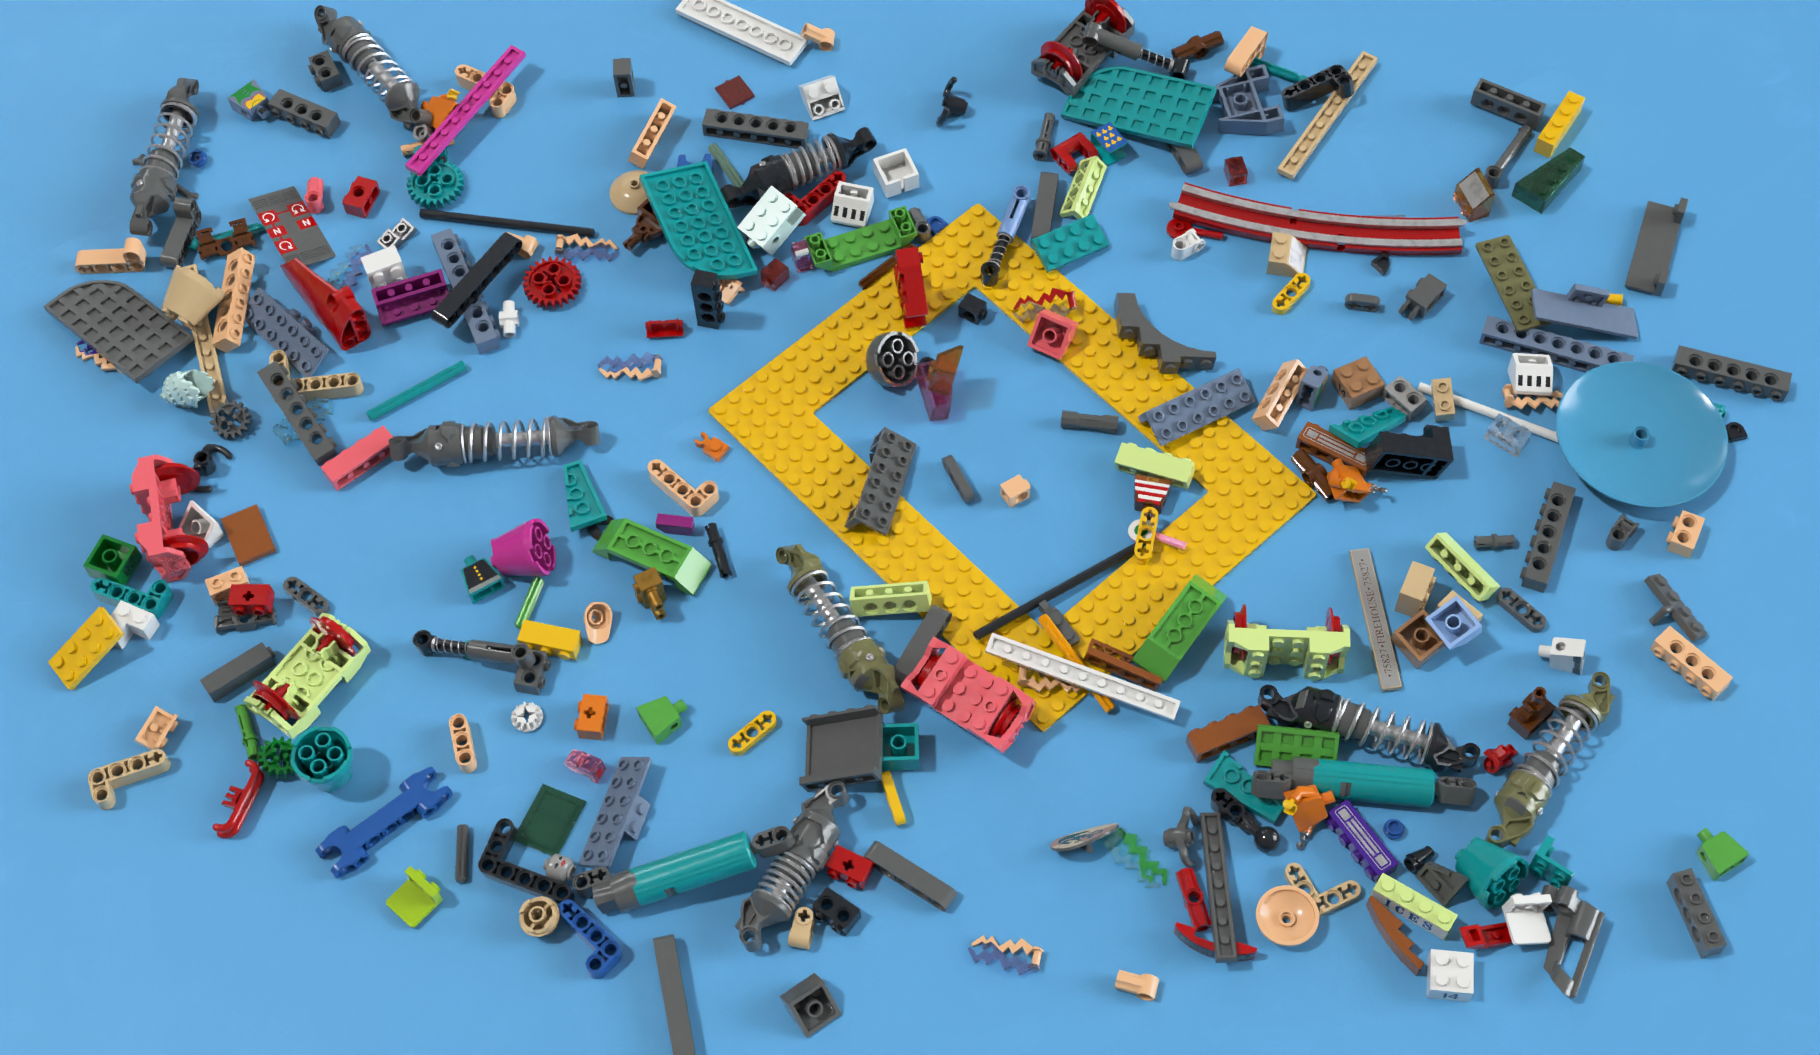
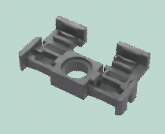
[214,599,277,634]

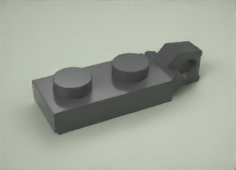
[1038,600,1080,647]

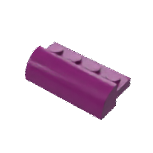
[371,269,449,327]

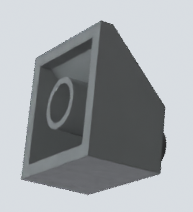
[779,973,842,1038]

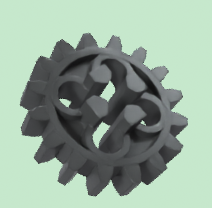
[210,399,252,440]

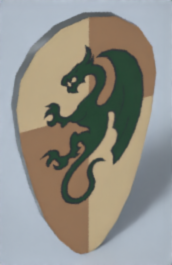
[1050,823,1119,853]

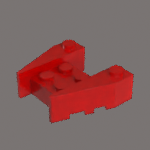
[894,246,928,329]

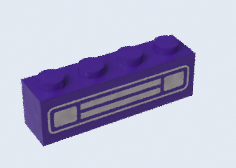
[1325,800,1398,883]

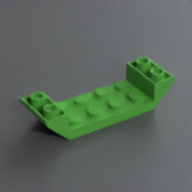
[804,206,918,272]
[592,518,712,596]
[1131,574,1228,684]

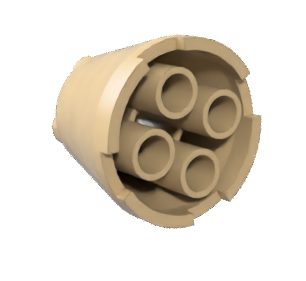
[161,265,226,329]

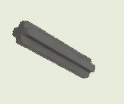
[455,824,469,883]

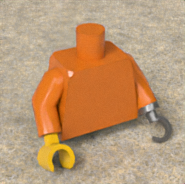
[1327,458,1388,503]
[1283,785,1335,850]

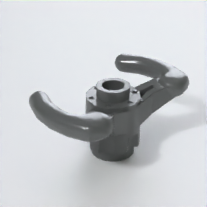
[1163,806,1199,868]

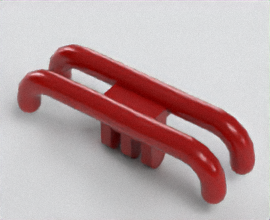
[212,759,264,839]

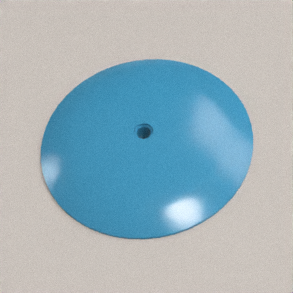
[1555,361,1728,508]

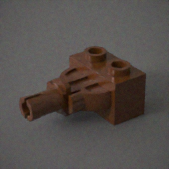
[622,198,666,251]
[1508,687,1556,740]

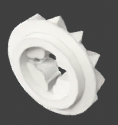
[511,702,543,732]

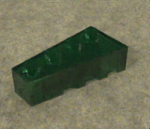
[1512,147,1585,214]

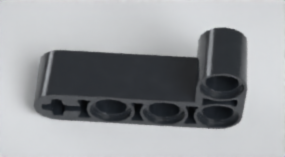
[1281,65,1354,111]

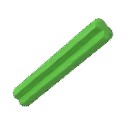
[515,577,544,629]

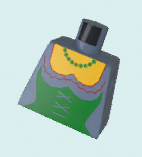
[228,79,270,121]
[1295,365,1329,411]

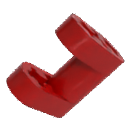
[1050,132,1099,174]

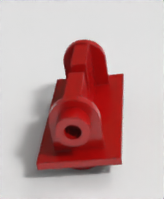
[645,318,683,338]

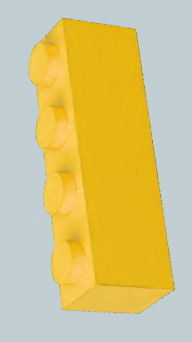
[1534,91,1585,159]

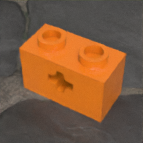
[574,694,609,740]

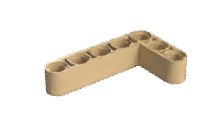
[269,350,364,403]

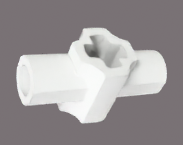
[499,300,519,338]

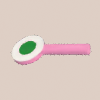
[1128,519,1187,550]

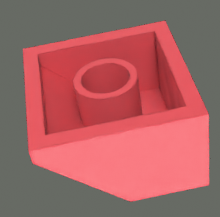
[1027,309,1079,360]

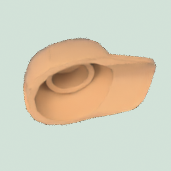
[583,602,612,644]

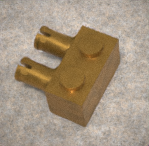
[632,567,667,620]

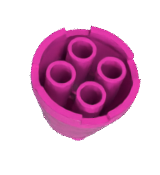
[490,518,556,577]

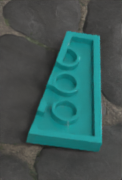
[1329,407,1407,449]
[563,459,607,532]
[1203,750,1284,825]

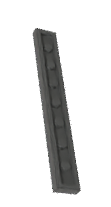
[1199,812,1237,963]

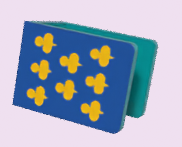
[1090,122,1127,166]

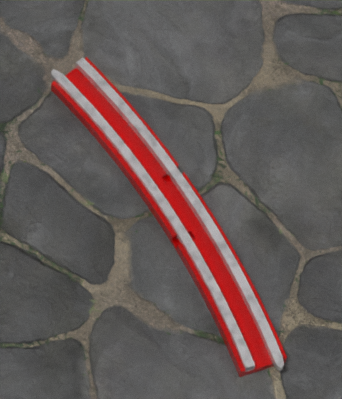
[1169,182,1467,255]

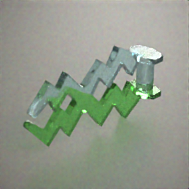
[1104,827,1167,888]

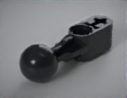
[1210,788,1280,853]

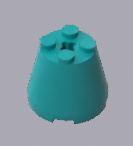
[290,726,353,793]
[1455,837,1529,910]

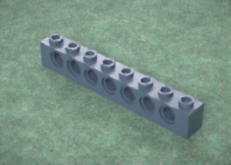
[431,228,501,354]
[1479,315,1634,373]

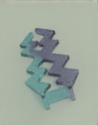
[327,244,372,290]

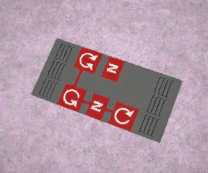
[248,186,336,265]

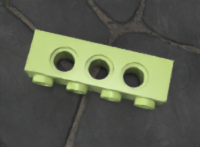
[849,581,932,617]

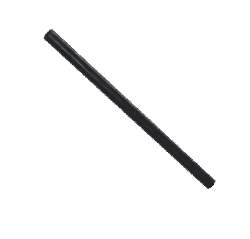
[419,209,595,237]
[973,543,1139,641]

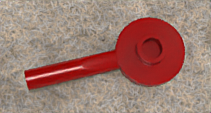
[1166,218,1224,240]

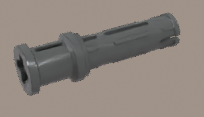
[1033,113,1055,161]

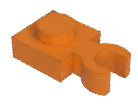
[694,432,729,463]

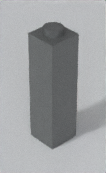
[200,642,276,703]

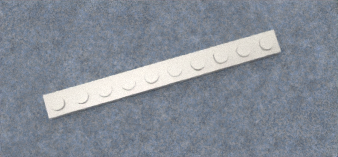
[985,633,1181,721]

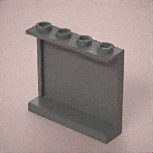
[799,705,883,792]

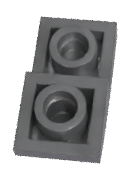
[377,218,417,249]

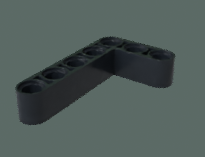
[478,818,575,905]

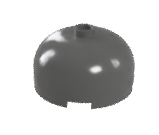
[866,331,919,387]

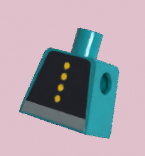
[461,555,505,604]

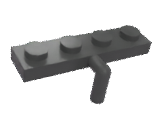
[1644,574,1708,642]

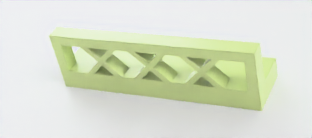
[1059,156,1107,220]

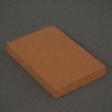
[221,504,277,566]

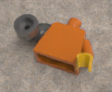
[413,88,460,142]

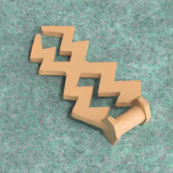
[1502,384,1564,409]

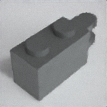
[1399,273,1447,321]

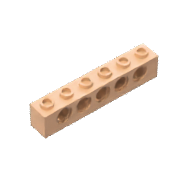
[212,248,256,353]

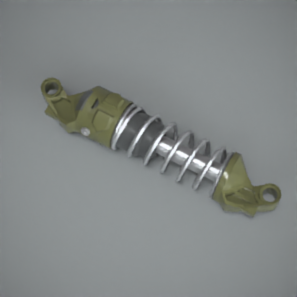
[776,544,904,714]
[1485,672,1615,848]

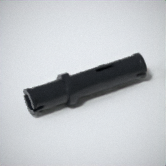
[705,523,732,578]

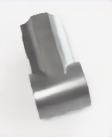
[908,207,931,244]

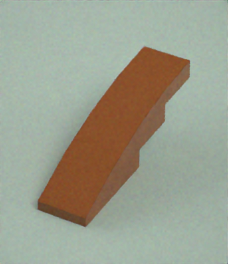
[1366,895,1425,976]

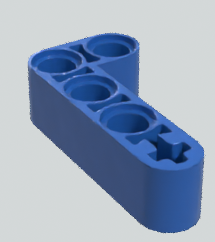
[558,899,622,979]

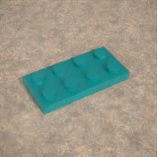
[1030,214,1110,273]

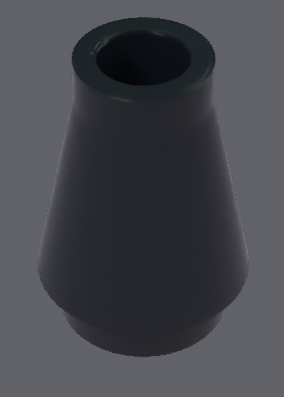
[1404,846,1434,873]

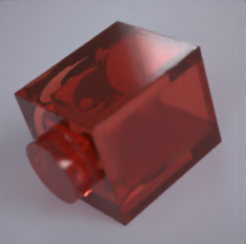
[760,258,790,291]

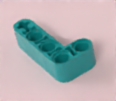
[91,577,173,619]

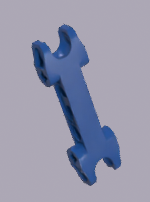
[315,767,453,878]

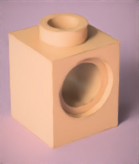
[1000,474,1031,508]

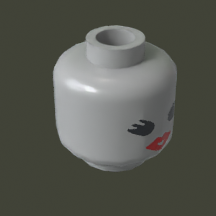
[543,854,576,883]

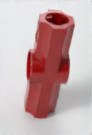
[1175,867,1211,932]

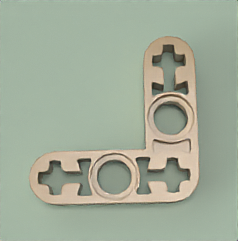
[1284,863,1361,918]

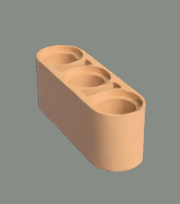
[449,714,477,773]

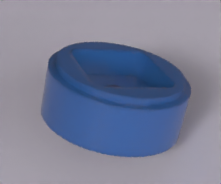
[189,149,207,168]

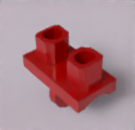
[1483,744,1518,773]

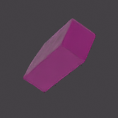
[655,513,695,536]

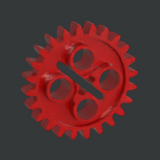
[522,256,582,309]

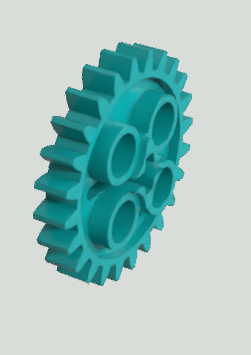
[406,159,465,209]

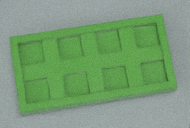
[1254,724,1340,767]

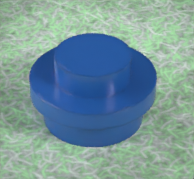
[1383,819,1404,839]

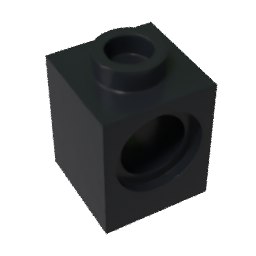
[958,293,988,325]

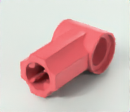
[304,177,324,214]

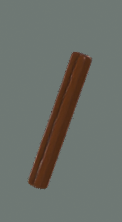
[858,243,915,290]

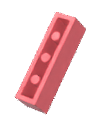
[321,425,393,491]

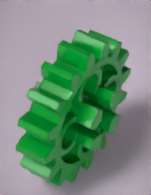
[257,736,294,779]

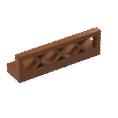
[1083,638,1163,692]

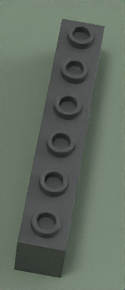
[702,108,810,149]
[1672,345,1792,401]
[257,361,338,466]
[1519,481,1576,593]

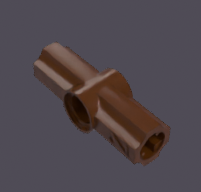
[1171,31,1224,59]
[1291,449,1334,501]

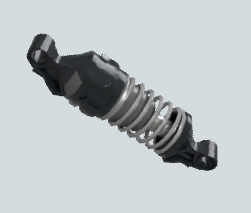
[720,127,877,208]

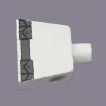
[1538,637,1586,675]

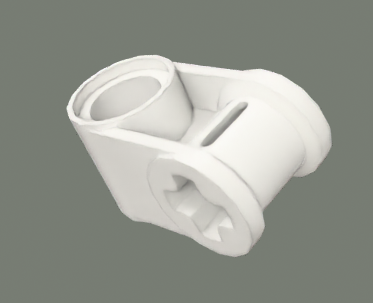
[1171,229,1206,261]

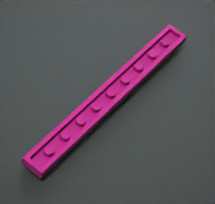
[405,45,526,176]

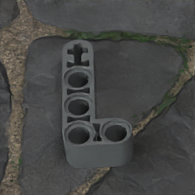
[160,197,202,268]

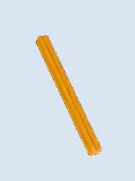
[1038,614,1115,713]

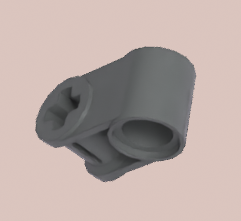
[1605,514,1640,551]

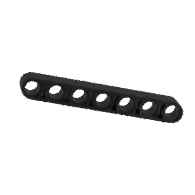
[431,232,522,328]

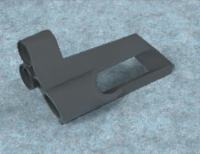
[1541,885,1605,999]

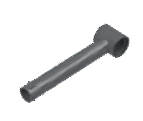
[1482,125,1532,189]

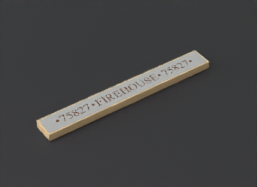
[1349,548,1402,692]

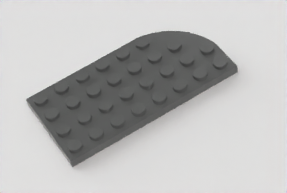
[44,280,194,384]

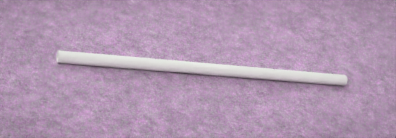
[1417,382,1558,443]

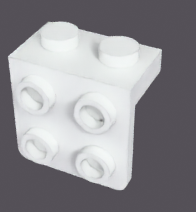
[1502,893,1552,945]

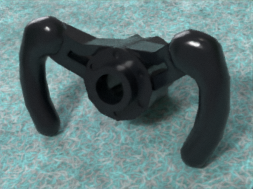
[936,77,968,127]
[192,444,233,493]

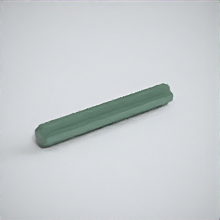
[708,143,744,187]

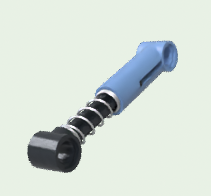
[981,185,1030,287]

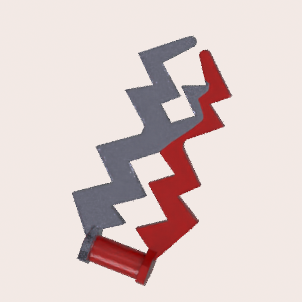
[1012,288,1078,323]

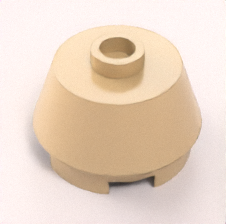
[519,896,559,937]

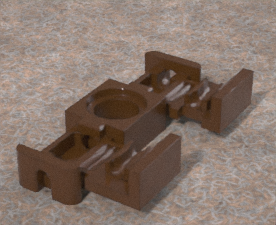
[195,218,256,261]

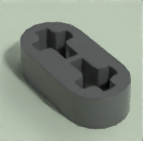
[1345,293,1380,312]

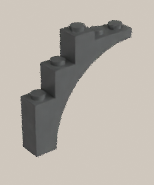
[1114,293,1217,374]

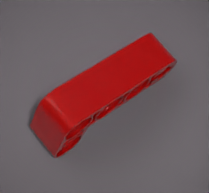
[785,171,846,226]

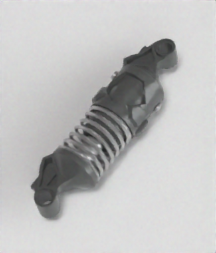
[735,781,849,952]

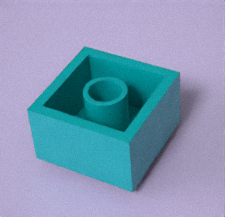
[882,723,920,771]

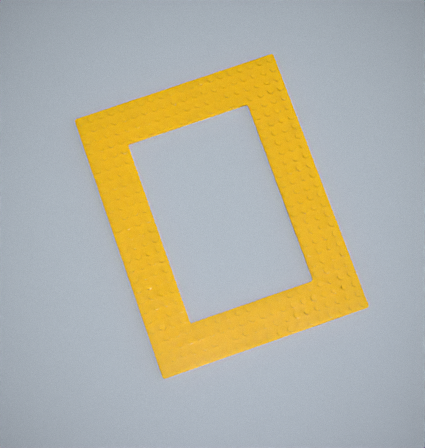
[709,204,1316,732]

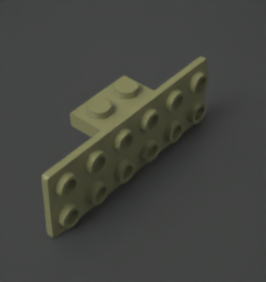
[1475,235,1551,332]

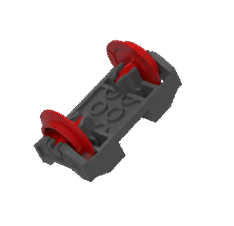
[1031,0,1135,98]

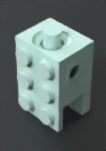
[737,185,806,256]

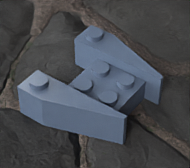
[1212,64,1284,135]

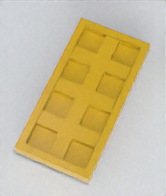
[48,606,125,690]

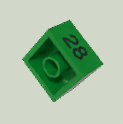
[83,534,142,585]

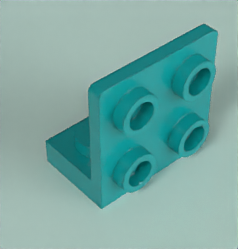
[1529,835,1574,889]

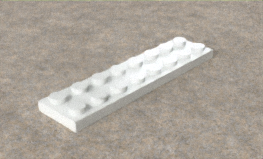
[675,0,809,66]

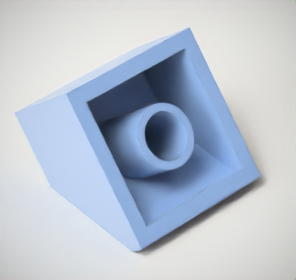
[1425,595,1482,650]

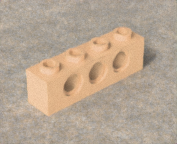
[627,98,677,169]
[1251,359,1308,431]
[1650,626,1733,701]

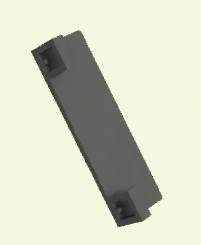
[1625,197,1688,297]
[844,427,916,536]

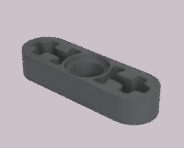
[942,455,974,503]
[283,577,330,617]
[1496,588,1546,633]

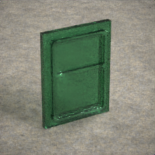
[515,784,586,856]

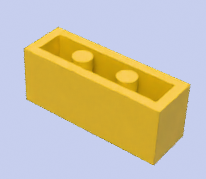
[517,620,583,660]

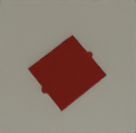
[715,76,755,110]

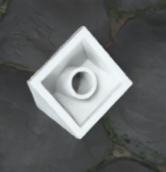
[178,501,225,549]

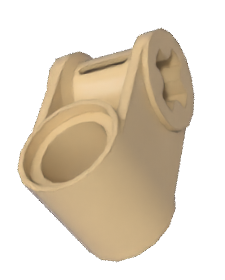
[788,907,815,950]

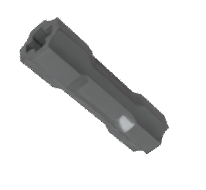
[1061,410,1119,433]

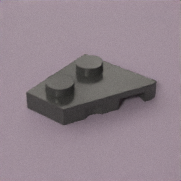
[1415,861,1470,907]

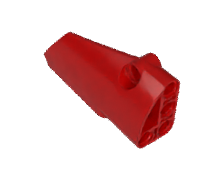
[280,258,371,351]

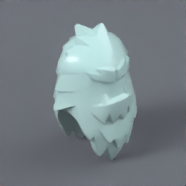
[160,369,215,409]

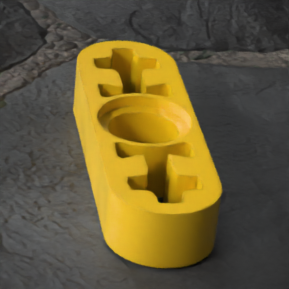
[1271,273,1310,315]
[1134,507,1158,562]
[728,711,777,756]
[881,770,906,826]

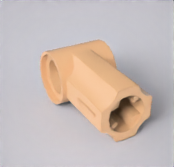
[801,22,835,51]
[507,232,539,259]
[1114,970,1159,1001]

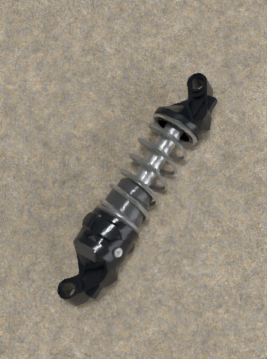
[1258,685,1480,773]

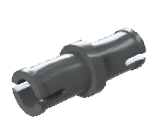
[1473,534,1515,549]

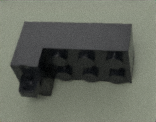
[1364,425,1454,479]

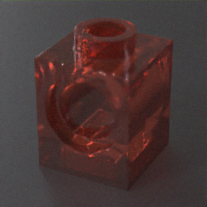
[1224,156,1248,187]

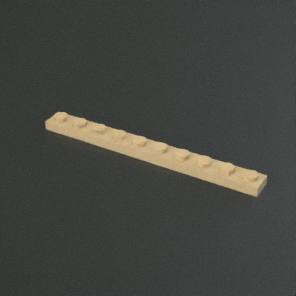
[1277,51,1378,180]
[181,264,227,415]

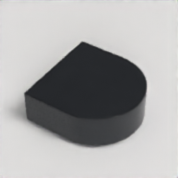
[1726,422,1747,443]

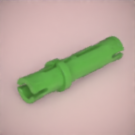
[235,704,260,760]

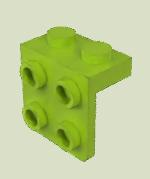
[386,866,443,928]

